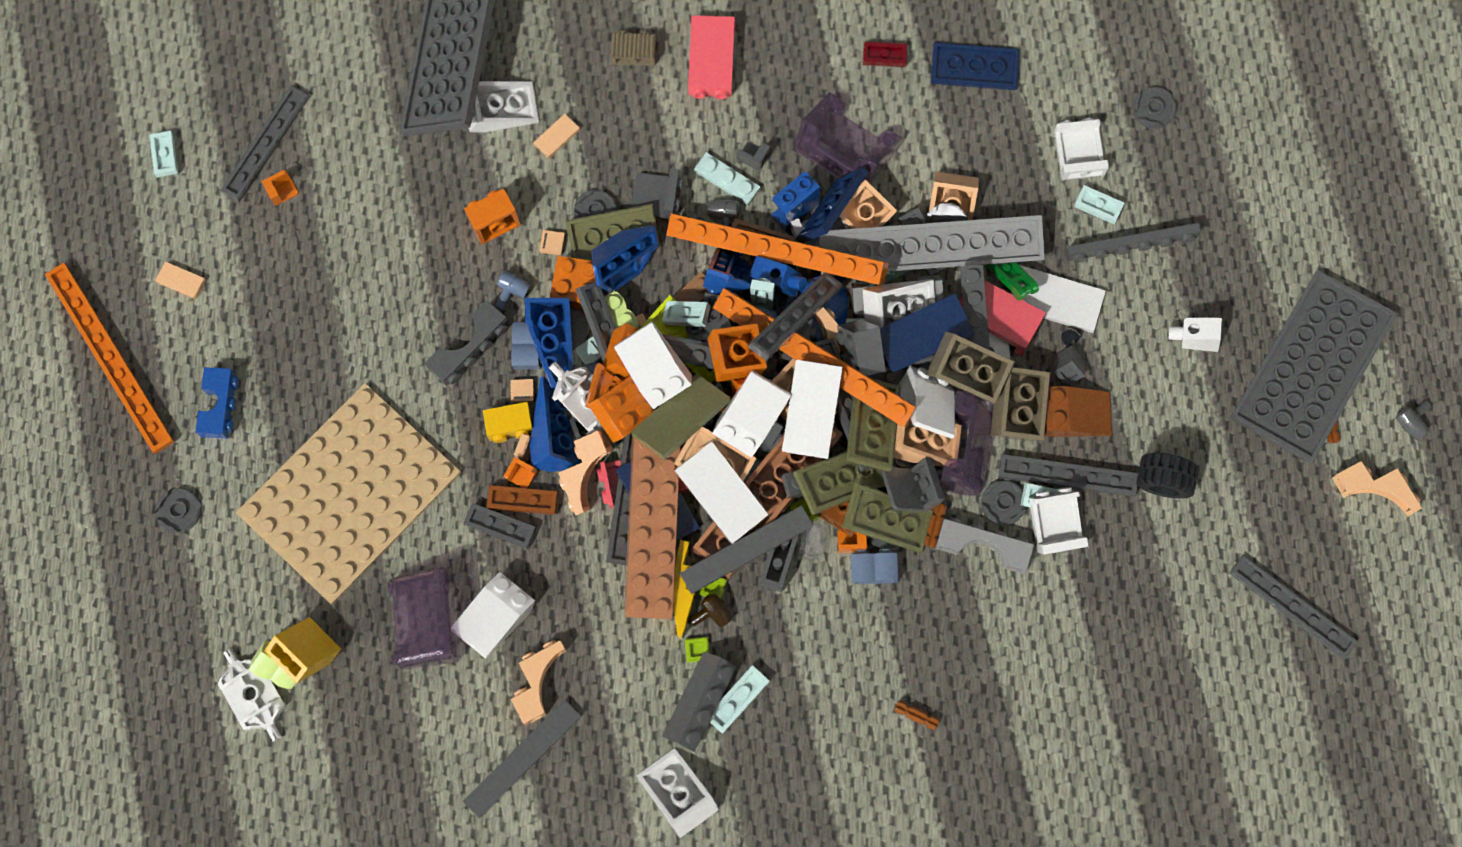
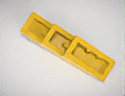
[673,540,695,639]

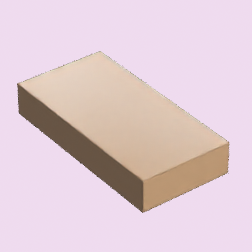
[533,114,580,159]
[155,262,206,299]

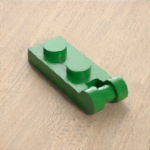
[984,262,1039,301]

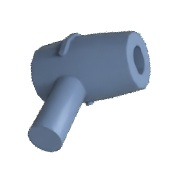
[495,270,531,310]

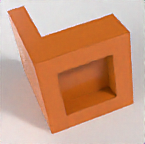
[261,170,298,206]
[504,457,538,489]
[837,530,867,553]

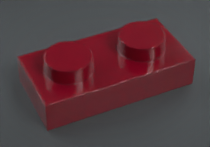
[863,42,907,67]

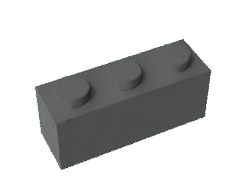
[760,516,800,593]

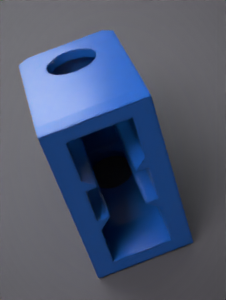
[749,256,807,296]

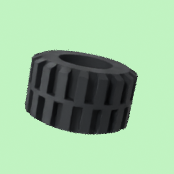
[1136,453,1199,499]

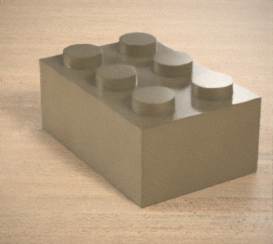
[927,332,1014,404]
[991,367,1050,442]

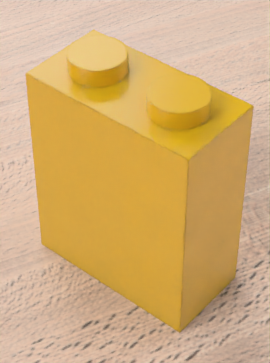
[264,617,341,684]

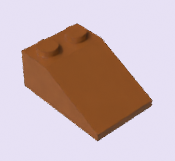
[1044,386,1112,437]

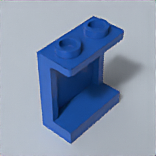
[771,172,820,232]

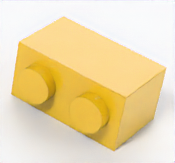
[483,402,533,443]

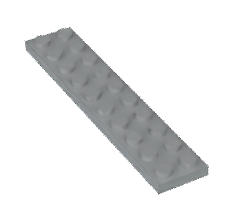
[818,215,1045,276]

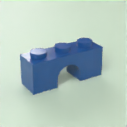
[195,367,239,439]

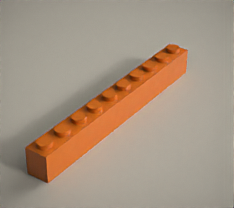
[666,214,889,285]

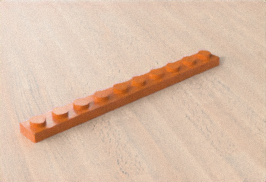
[45,263,174,454]
[713,288,917,427]

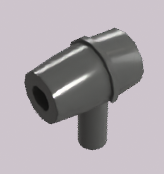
[708,199,740,226]
[1396,400,1431,440]

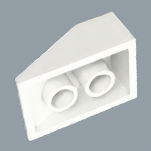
[469,81,539,132]
[862,279,935,328]
[614,322,692,409]
[898,366,955,439]
[712,370,791,458]
[450,572,535,659]
[636,748,719,838]

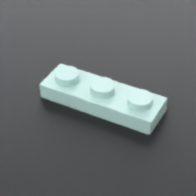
[694,152,760,206]
[750,278,775,310]
[710,665,770,734]

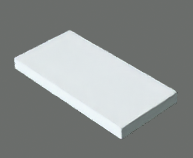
[1011,265,1106,333]
[782,359,842,459]
[674,441,768,544]

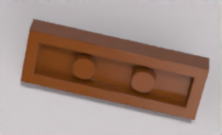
[486,485,558,515]

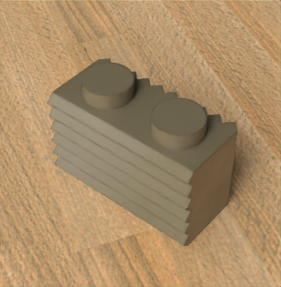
[611,31,656,66]

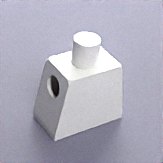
[1169,318,1222,352]

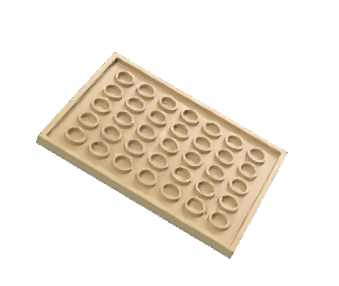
[236,383,461,605]

